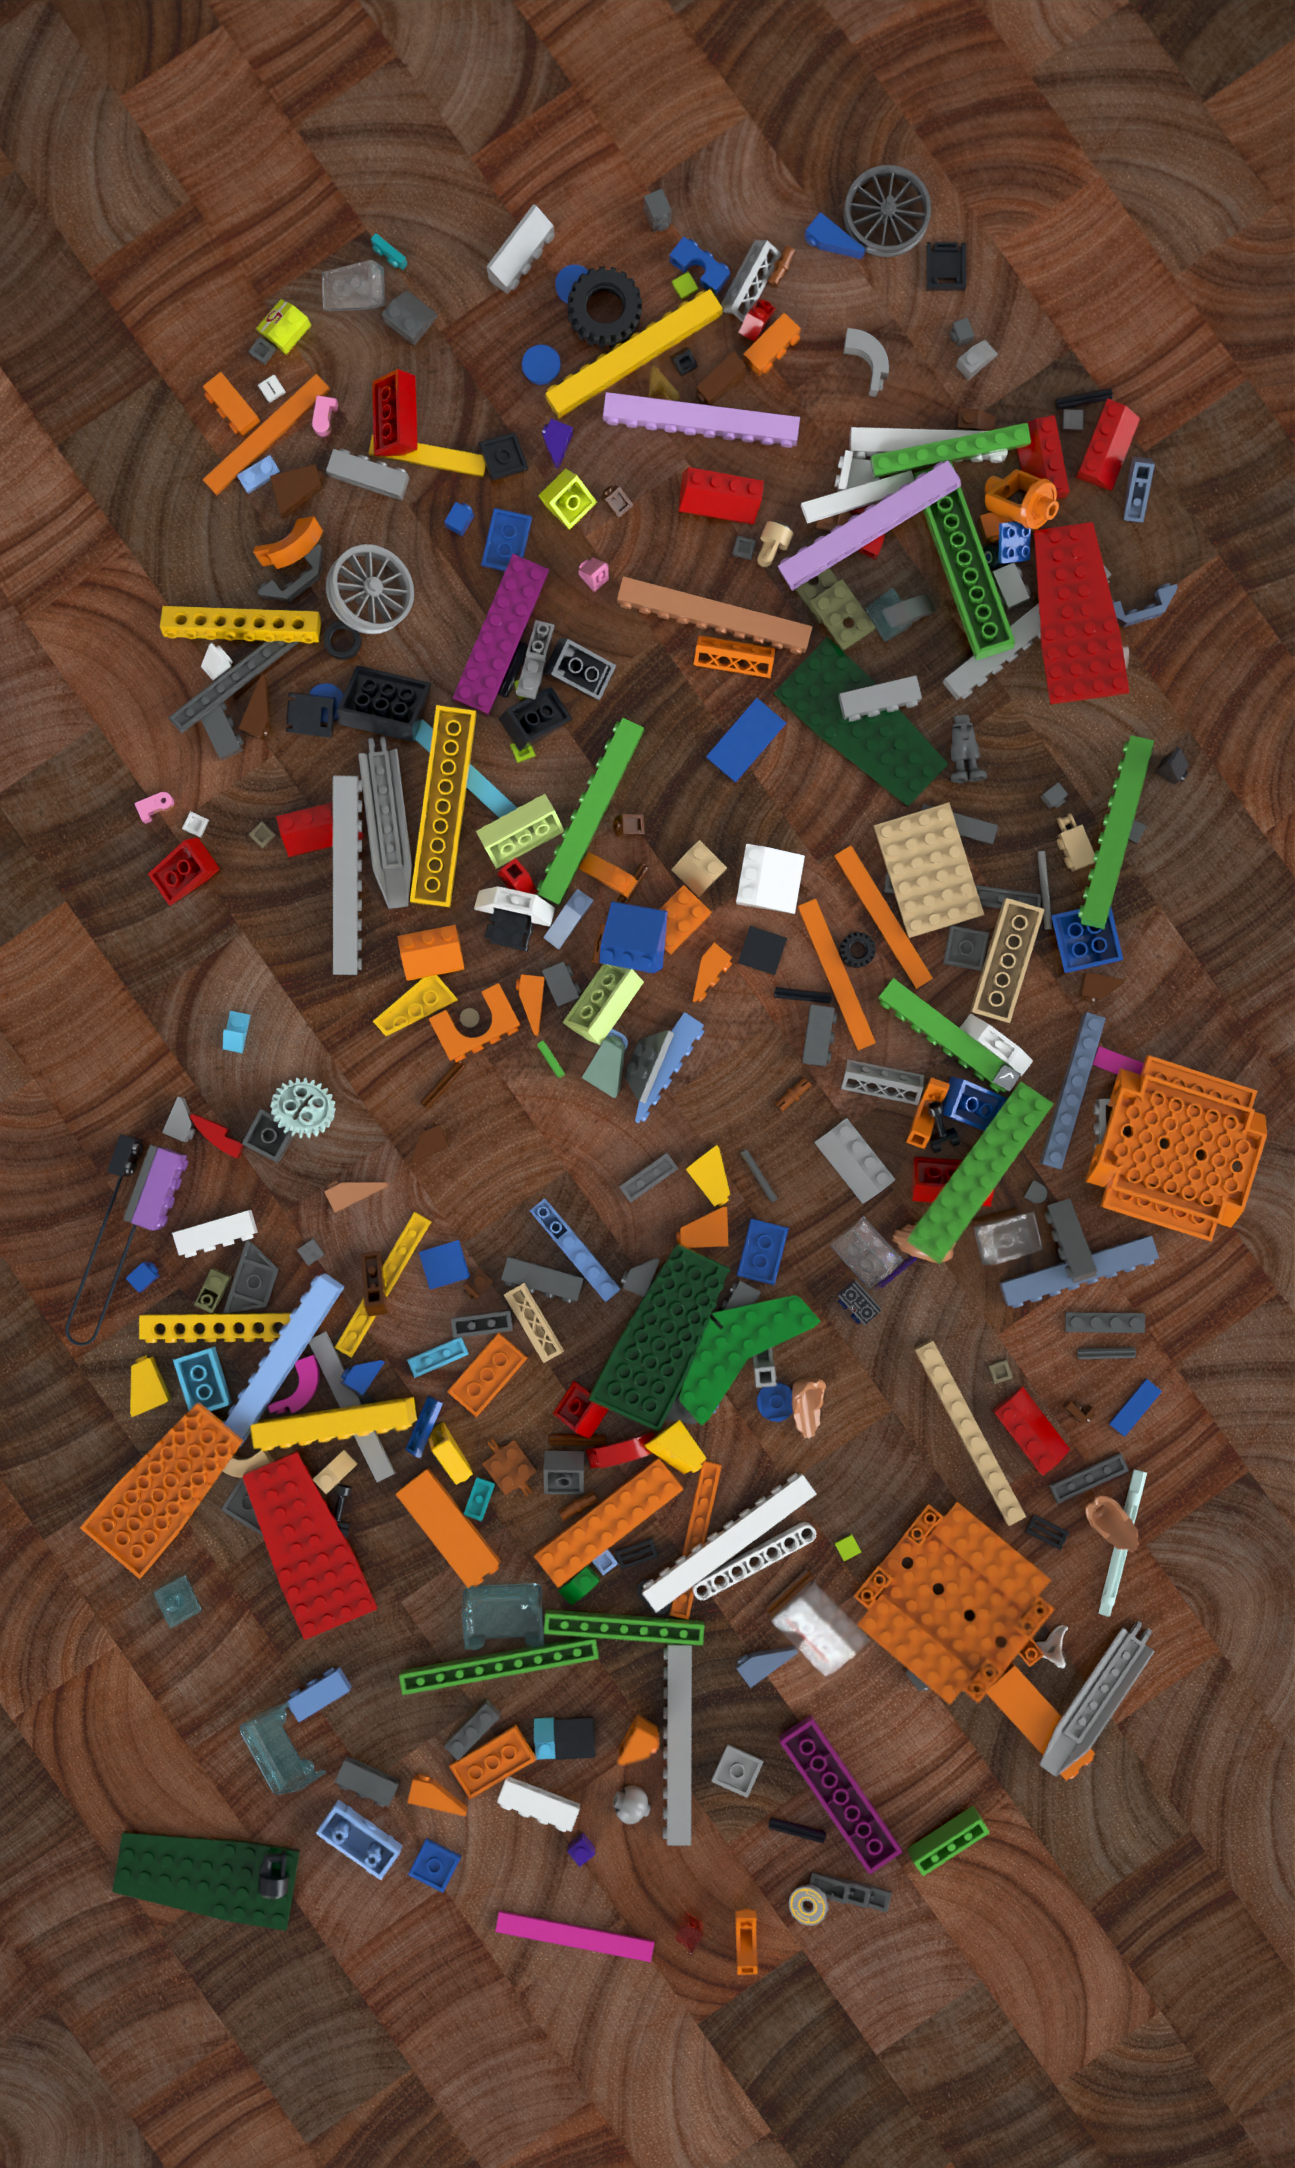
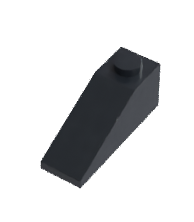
[1155,746,1189,785]

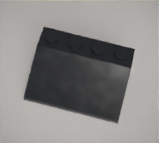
[337,666,431,742]

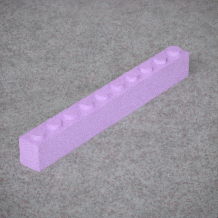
[603,392,800,448]
[778,460,961,590]

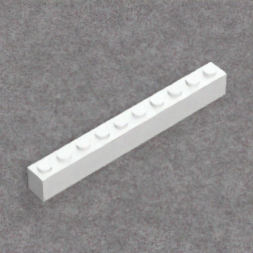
[641,1473,816,1613]

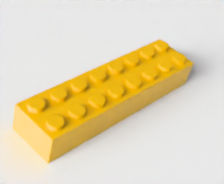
[250,1397,417,1451]

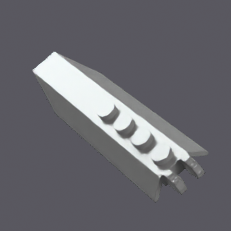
[358,736,412,909]
[1039,1621,1155,1777]

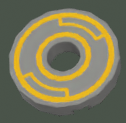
[789,1884,829,1926]

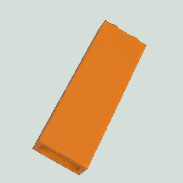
[396,1467,501,1588]
[986,1662,1095,1781]

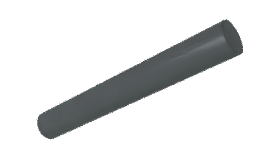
[740,1149,778,1203]

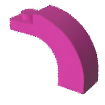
[268,1354,320,1414]

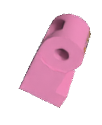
[312,395,338,437]
[134,792,174,824]

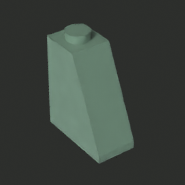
[582,1035,625,1098]

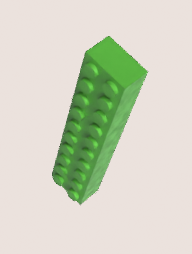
[914,461,1015,661]
[907,1082,1053,1264]

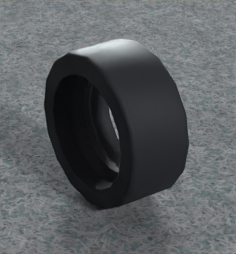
[323,621,362,660]

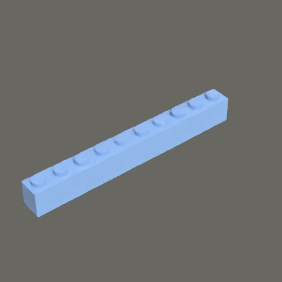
[223,1273,344,1449]

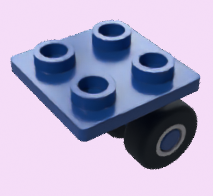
[983,522,1031,569]

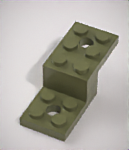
[795,568,876,651]

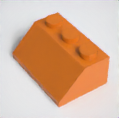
[397,925,465,981]
[618,1714,660,1765]

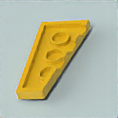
[373,975,458,1037]

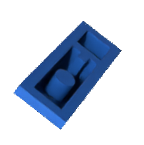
[804,212,866,259]

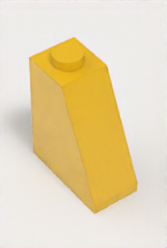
[686,1145,730,1207]
[130,1355,172,1417]
[645,1420,707,1474]
[428,1422,473,1485]

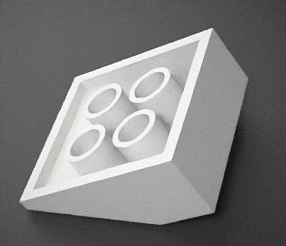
[736,844,805,914]

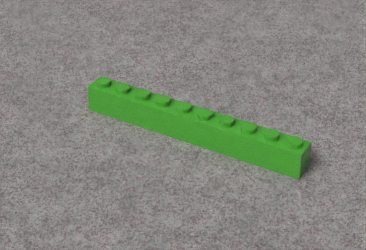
[536,718,644,906]
[1078,735,1154,929]
[399,1637,599,1695]

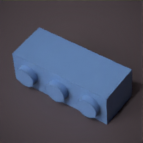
[286,1667,352,1722]

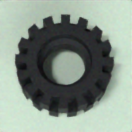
[840,932,876,968]

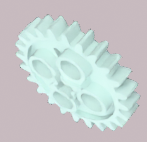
[271,1078,336,1138]

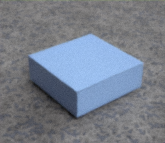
[592,1549,619,1576]

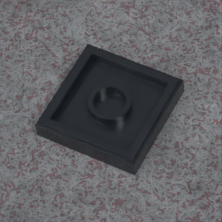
[478,432,529,481]
[738,926,787,976]
[554,1716,595,1760]

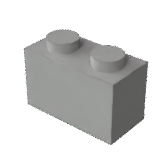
[991,563,1031,612]

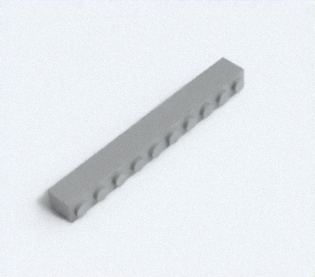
[942,566,1112,700]
[333,776,362,975]
[663,1643,692,1845]

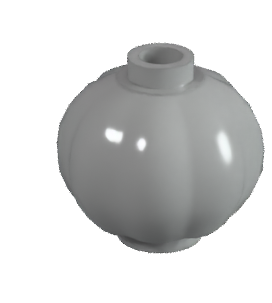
[613,1785,651,1824]

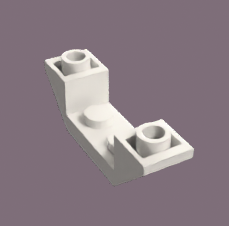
[474,886,555,927]
[960,1014,1033,1077]

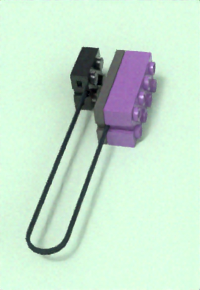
[65,1134,188,1346]

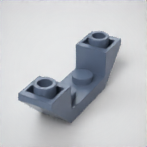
[1112,583,1178,627]

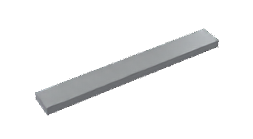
[309,1331,395,1482]

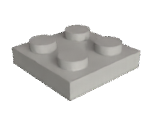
[711,1743,764,1798]

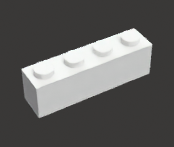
[172,1210,258,1258]
[497,1776,580,1832]

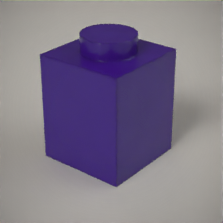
[567,1833,596,1867]

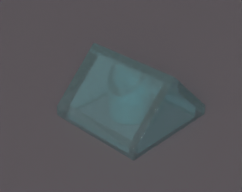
[865,588,914,642]
[153,1575,202,1629]

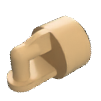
[757,520,794,567]

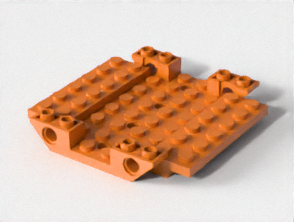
[1085,1055,1267,1242]
[853,1502,1054,1704]

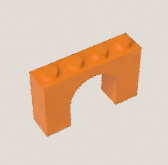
[429,983,521,1063]

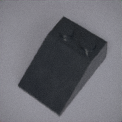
[543,638,616,701]
[499,687,572,752]

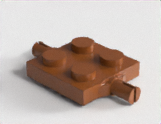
[482,1438,537,1497]

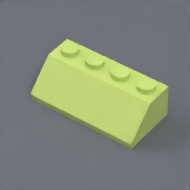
[476,794,564,869]
[563,964,644,1045]

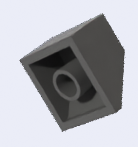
[381,291,438,346]
[621,1257,660,1297]
[544,1450,584,1495]

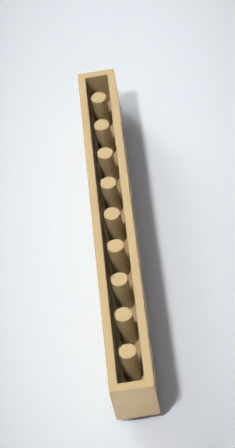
[913,1339,1026,1526]

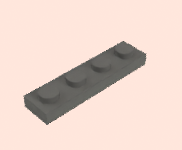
[1065,1312,1145,1333]

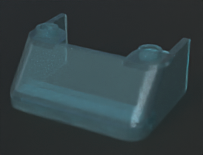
[240,1702,326,1795]

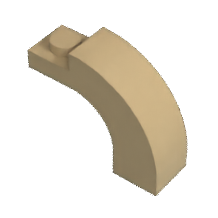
[222,1451,274,1478]

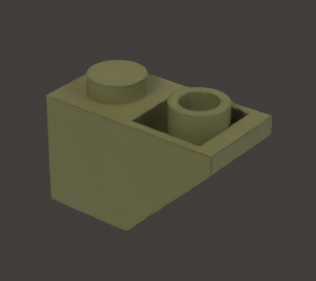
[194,1268,233,1313]

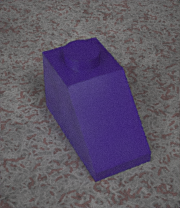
[542,419,573,469]

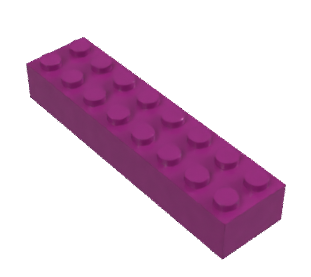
[452,554,549,717]
[778,1714,902,1875]

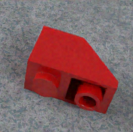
[739,299,776,342]
[497,857,537,895]

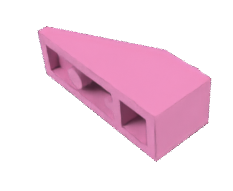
[578,558,609,592]

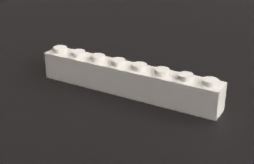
[849,427,1008,463]

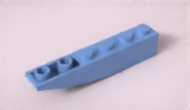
[635,1012,705,1123]
[530,1198,621,1302]

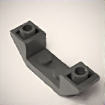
[257,544,324,602]

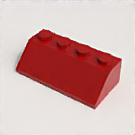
[372,369,418,456]
[1075,399,1140,491]
[1017,415,1070,500]
[678,467,764,525]
[276,802,365,857]
[912,1157,994,1207]
[991,1386,1071,1476]

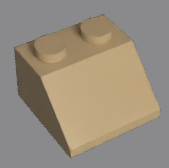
[671,840,727,898]

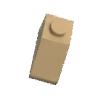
[313,1450,358,1494]

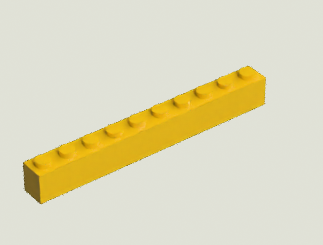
[545,289,723,418]

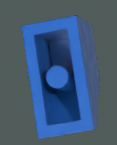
[340,1360,385,1396]

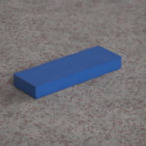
[1108,1378,1162,1437]
[406,1395,443,1458]

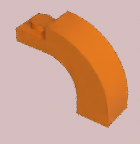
[253,516,323,569]
[906,1078,950,1149]
[735,1909,758,1975]

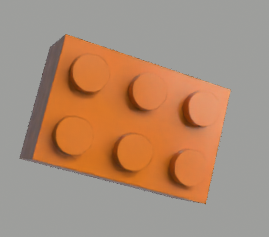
[660,885,712,956]

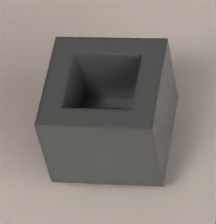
[949,317,975,347]
[1040,782,1068,809]

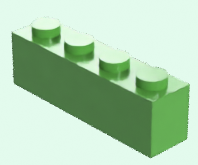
[907,1806,990,1876]

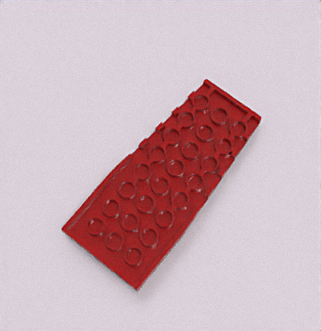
[1034,522,1130,705]
[242,1451,378,1640]

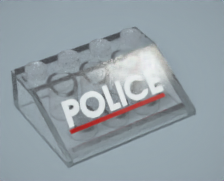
[771,1579,870,1678]

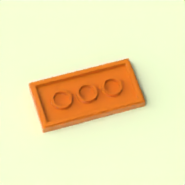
[447,1332,528,1418]
[449,1725,537,1800]

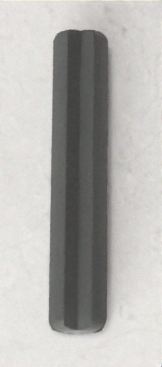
[1077,1347,1136,1360]

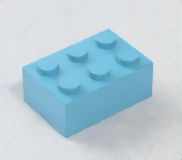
[173,1346,233,1411]

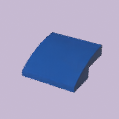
[419,1240,470,1290]

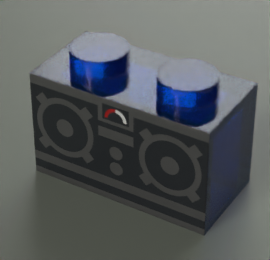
[837,1279,882,1325]

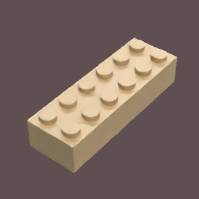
[970,898,1045,1023]

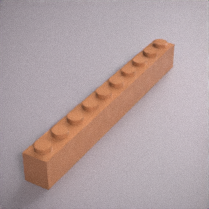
[617,576,813,654]

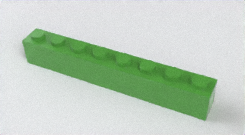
[870,423,1031,478]
[878,978,1016,1093]
[544,1609,704,1645]

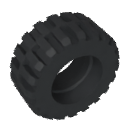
[567,266,642,348]

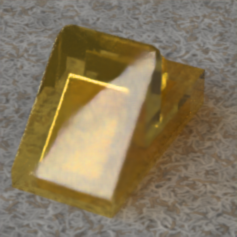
[649,365,680,401]

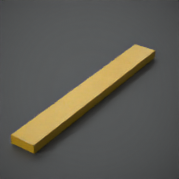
[335,1212,432,1358]

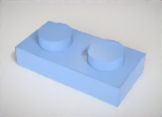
[237,455,281,494]

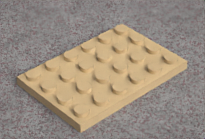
[874,803,984,938]

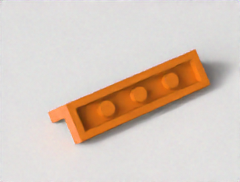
[694,635,775,678]

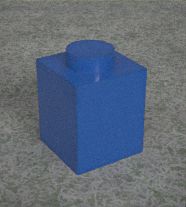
[444,502,474,537]
[126,1261,160,1293]

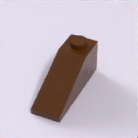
[239,674,272,740]
[361,1251,388,1317]

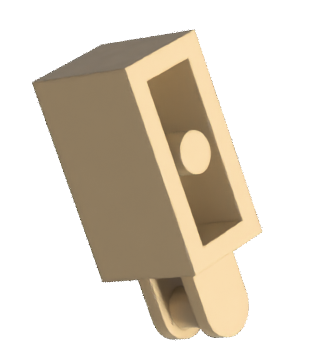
[1057,813,1095,872]

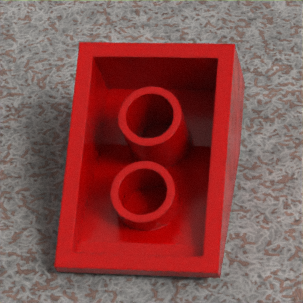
[148,837,220,906]

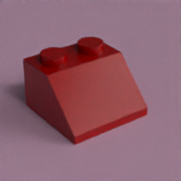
[553,1381,609,1439]

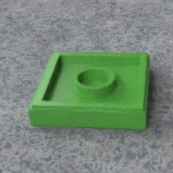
[537,1041,566,1078]

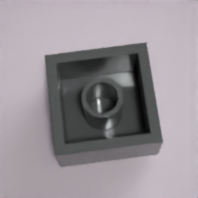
[242,1109,294,1162]

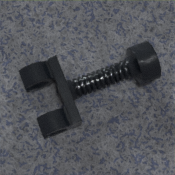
[927,1101,960,1154]
[334,1484,352,1539]

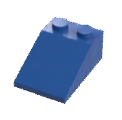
[941,1076,1008,1131]

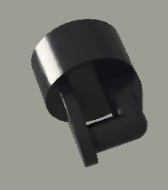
[257,1850,289,1898]

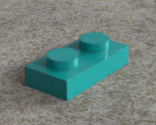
[371,233,408,270]
[463,1477,495,1521]

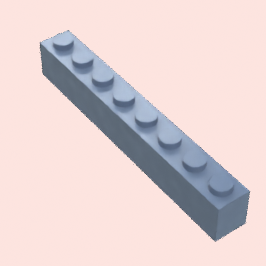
[1039,1013,1106,1169]
[999,1235,1159,1308]

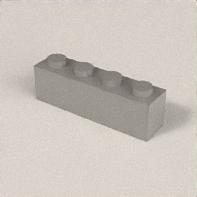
[326,449,409,501]
[838,675,922,722]

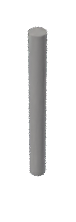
[1037,851,1052,930]

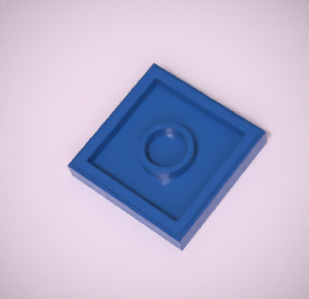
[408,1838,461,1893]

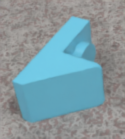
[223,1011,251,1053]
[534,1717,556,1760]

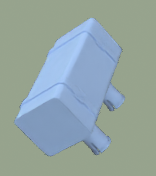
[316,1799,403,1880]

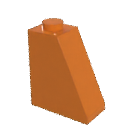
[676,1206,728,1248]

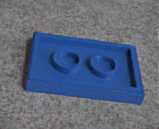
[481,508,532,571]
[736,1218,789,1285]

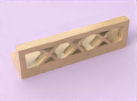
[504,1283,564,1363]

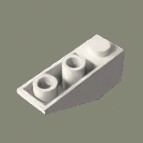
[201,643,234,681]

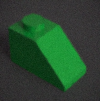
[558,1565,600,1606]

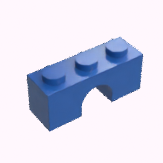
[669,237,730,297]

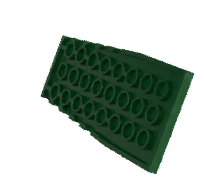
[773,637,948,807]
[588,1243,730,1431]
[112,1831,300,1931]

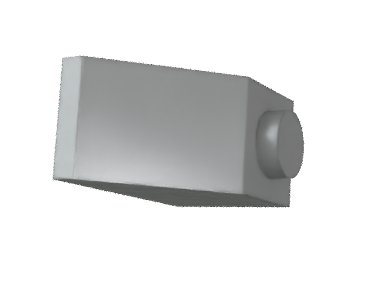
[956,340,998,380]
[162,1097,196,1142]

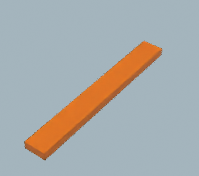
[203,374,330,495]
[834,846,933,989]
[797,899,876,1051]
[669,1460,722,1620]

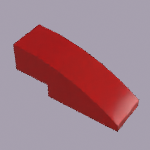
[190,1114,245,1158]

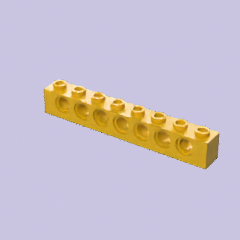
[160,606,321,643]
[139,1313,291,1343]

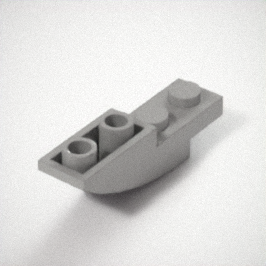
[516,620,555,699]

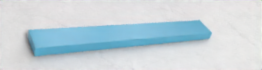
[415,719,517,818]

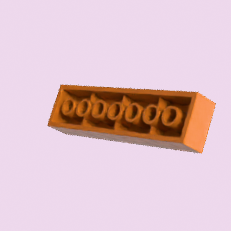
[534,1457,683,1587]

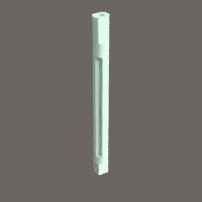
[1099,1469,1147,1617]

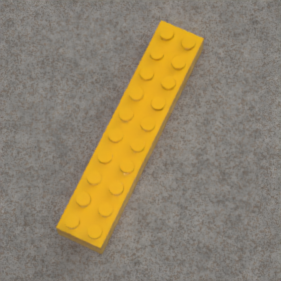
[410,705,477,908]

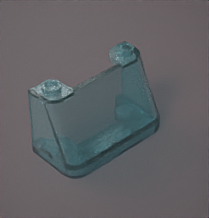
[462,1584,544,1650]

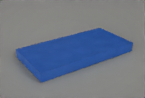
[706,698,786,783]

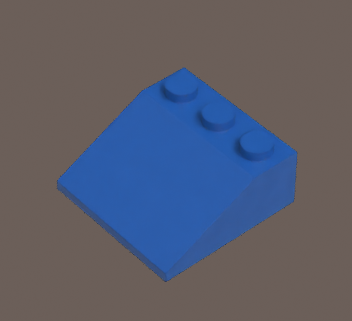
[599,901,668,973]
[1051,907,1123,973]

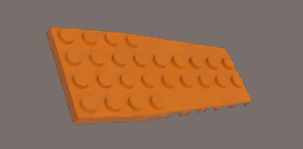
[80,1402,243,1579]

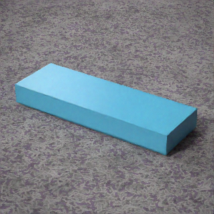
[407,1337,469,1378]

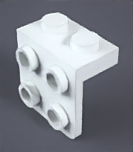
[834,450,880,492]

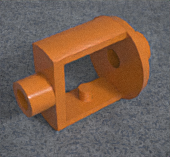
[985,469,1059,529]

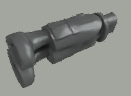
[950,715,987,783]

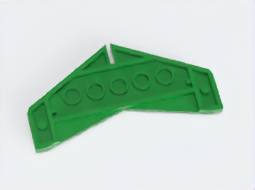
[679,1295,821,1426]

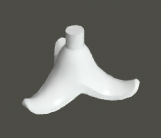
[1035,1625,1068,1668]

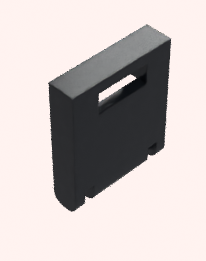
[926,242,966,291]
[286,692,336,738]

